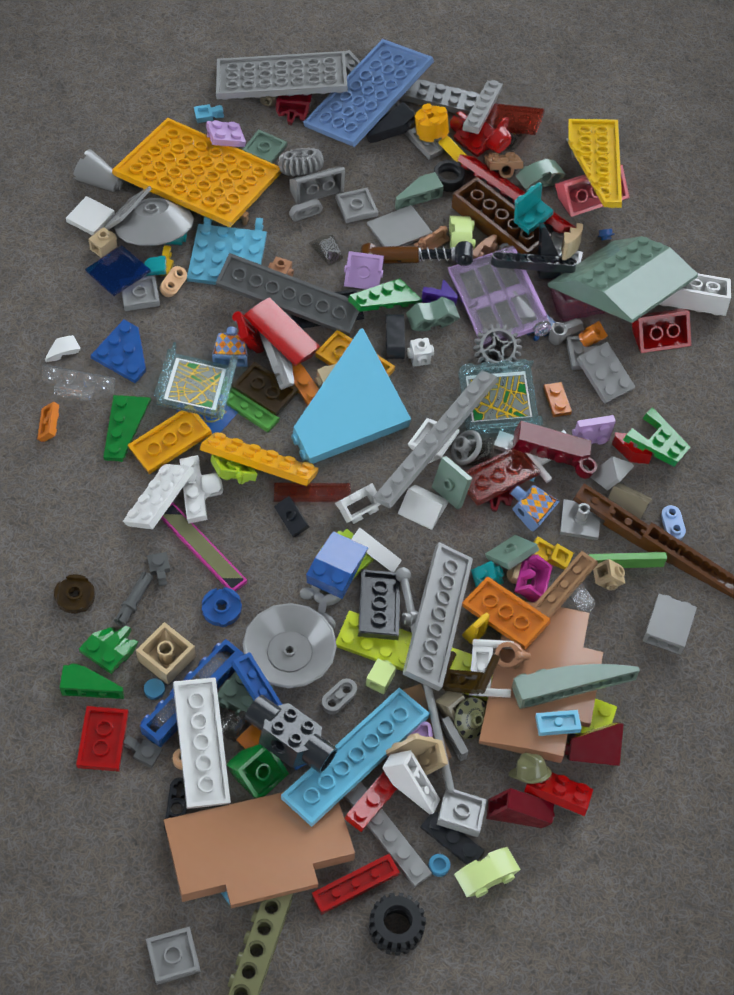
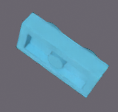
[535,710,582,736]

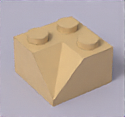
[136,622,196,685]

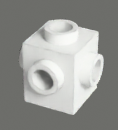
[407,338,434,366]

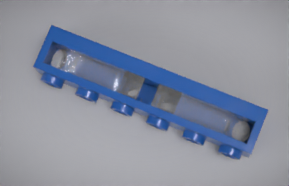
[140,639,244,747]

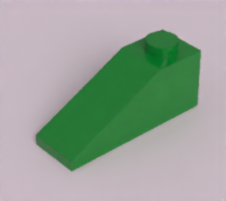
[60,663,125,699]

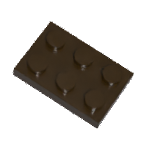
[232,361,298,416]

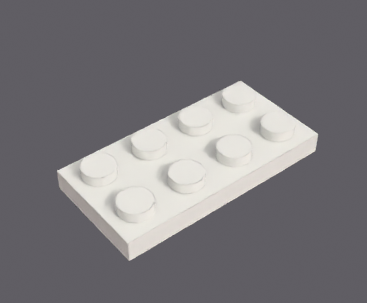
[123,464,194,529]

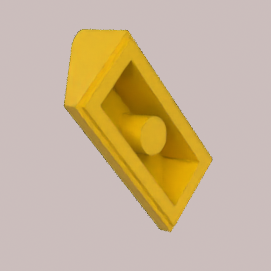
[438,136,467,164]

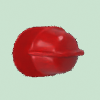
[483,117,511,153]

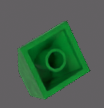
[226,744,289,799]

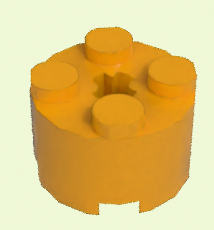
[415,103,449,142]

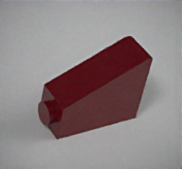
[564,722,624,766]
[486,788,555,828]

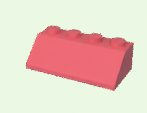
[555,165,630,217]

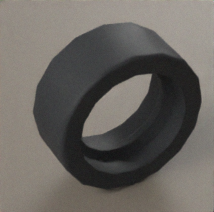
[433,160,465,192]

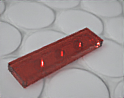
[274,483,351,502]

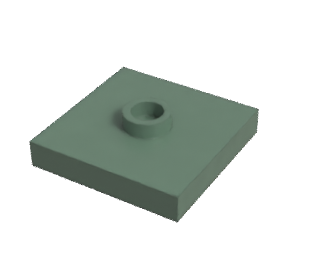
[242,129,287,163]
[432,456,473,509]
[485,535,539,570]

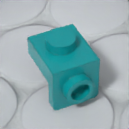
[471,561,504,587]

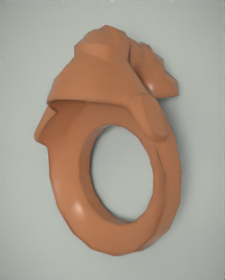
[495,642,531,669]

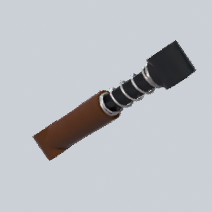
[360,241,473,266]

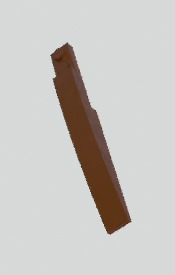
[573,483,734,599]

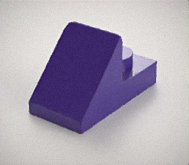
[422,280,458,306]

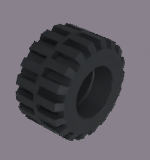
[368,892,426,956]

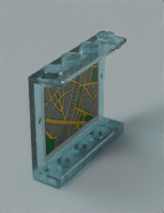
[154,342,238,420]
[458,359,543,434]

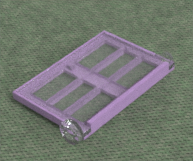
[448,243,552,349]

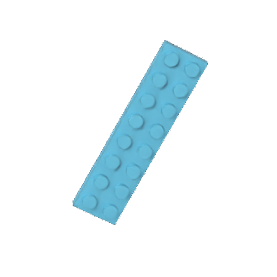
[281,688,430,827]

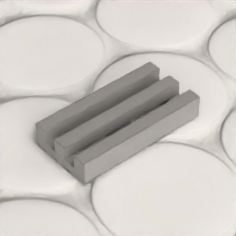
[441,716,468,762]

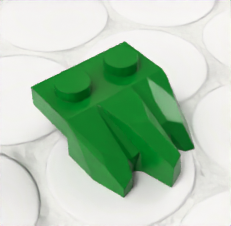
[79,626,138,674]

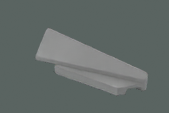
[259,332,295,390]

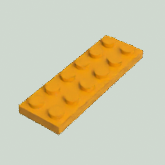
[200,432,319,486]

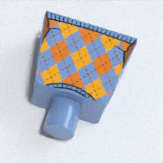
[212,327,248,367]
[510,485,559,531]

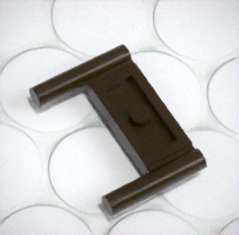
[442,651,500,694]

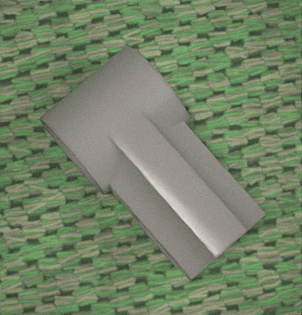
[548,318,584,345]

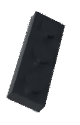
[420,811,485,865]

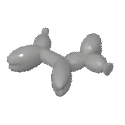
[300,586,341,629]

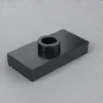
[274,496,310,537]

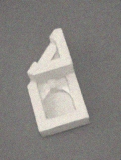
[45,335,80,362]

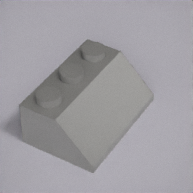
[290,167,345,204]

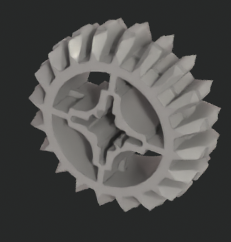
[278,147,324,176]
[473,323,522,372]

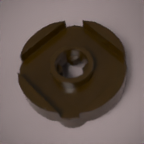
[54,574,95,614]

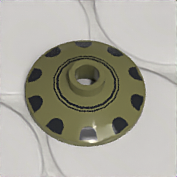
[454,697,486,739]

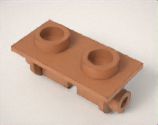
[414,226,450,250]

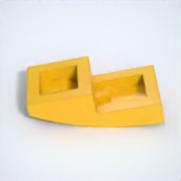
[531,537,574,569]

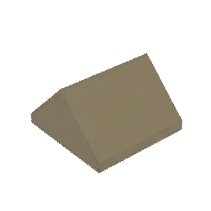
[608,483,652,520]

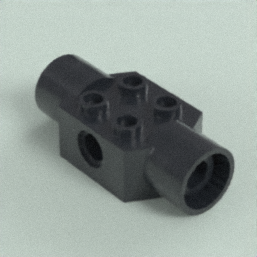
[244,695,338,773]

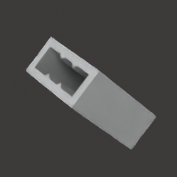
[643,594,697,655]

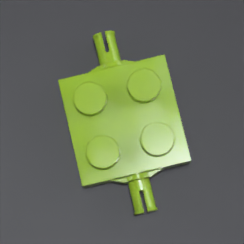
[210,454,257,484]

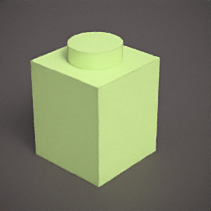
[366,658,396,694]

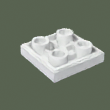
[66,196,115,235]

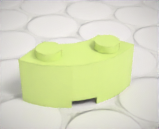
[449,216,476,249]
[454,847,520,898]

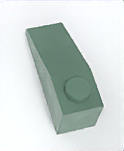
[395,172,444,210]

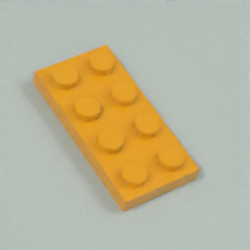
[315,330,395,376]
[128,405,212,475]

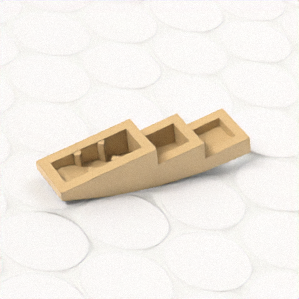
[561,223,583,260]

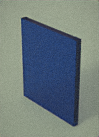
[85,245,151,296]

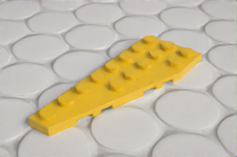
[568,119,622,208]

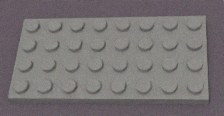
[216,51,348,100]

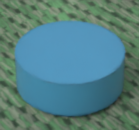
[144,678,165,700]
[428,854,450,877]

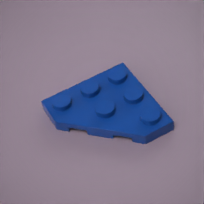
[91,319,146,383]

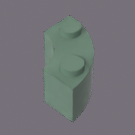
[516,159,566,191]
[406,297,460,331]

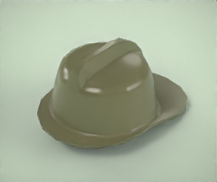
[509,752,552,784]

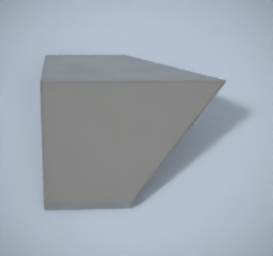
[590,456,634,491]

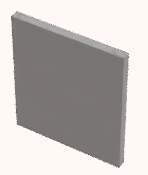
[104,186,152,230]
[367,205,432,246]

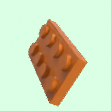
[462,576,550,650]

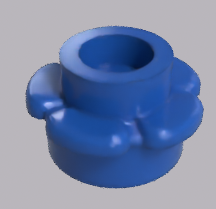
[598,229,615,240]

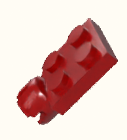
[450,111,495,157]

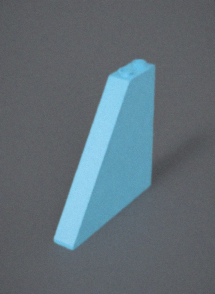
[291,328,411,464]

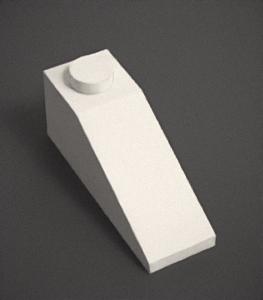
[383,750,440,814]

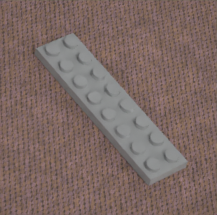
[402,542,473,691]

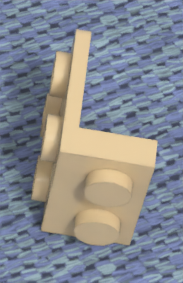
[386,733,448,775]

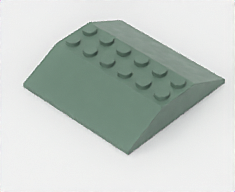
[548,236,698,323]

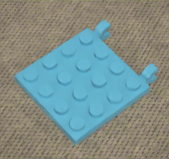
[187,216,267,285]

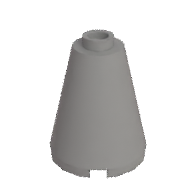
[73,149,123,192]

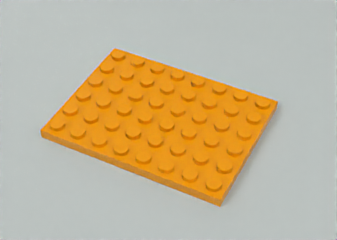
[112,118,282,227]

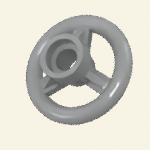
[451,430,482,465]

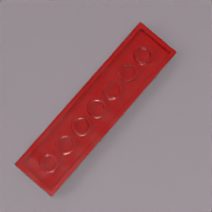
[457,154,576,234]

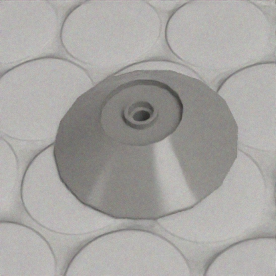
[114,198,194,246]
[243,603,337,688]

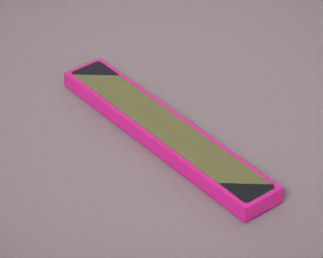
[161,503,247,592]

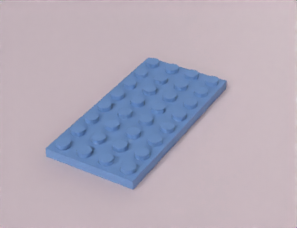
[303,39,434,147]

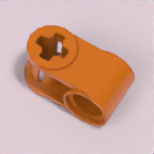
[579,321,608,347]

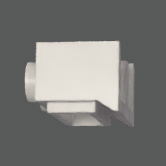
[335,483,381,524]

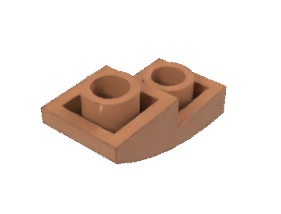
[473,235,498,259]

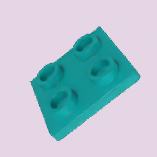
[514,182,554,234]

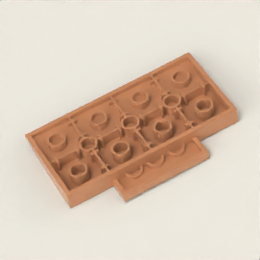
[479,602,603,763]
[164,792,355,909]

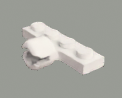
[179,455,223,524]

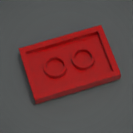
[76,706,129,772]
[524,772,594,816]

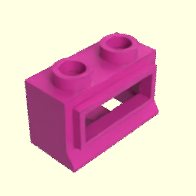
[514,554,552,603]

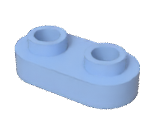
[661,505,686,540]

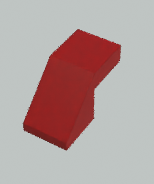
[612,432,652,464]

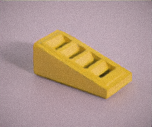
[462,612,489,644]

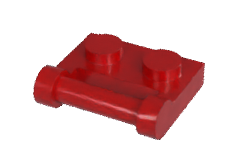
[232,311,264,353]

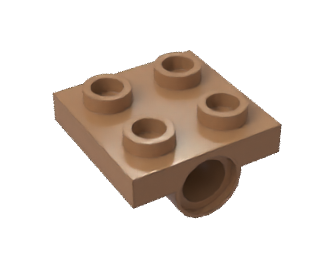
[484,152,523,178]

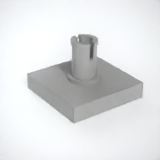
[560,499,600,540]

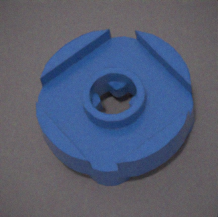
[202,588,242,627]

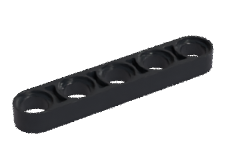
[491,252,577,273]

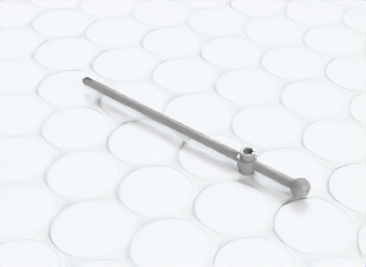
[395,567,454,793]

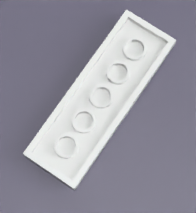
[173,678,231,809]

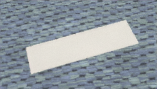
[351,527,402,572]

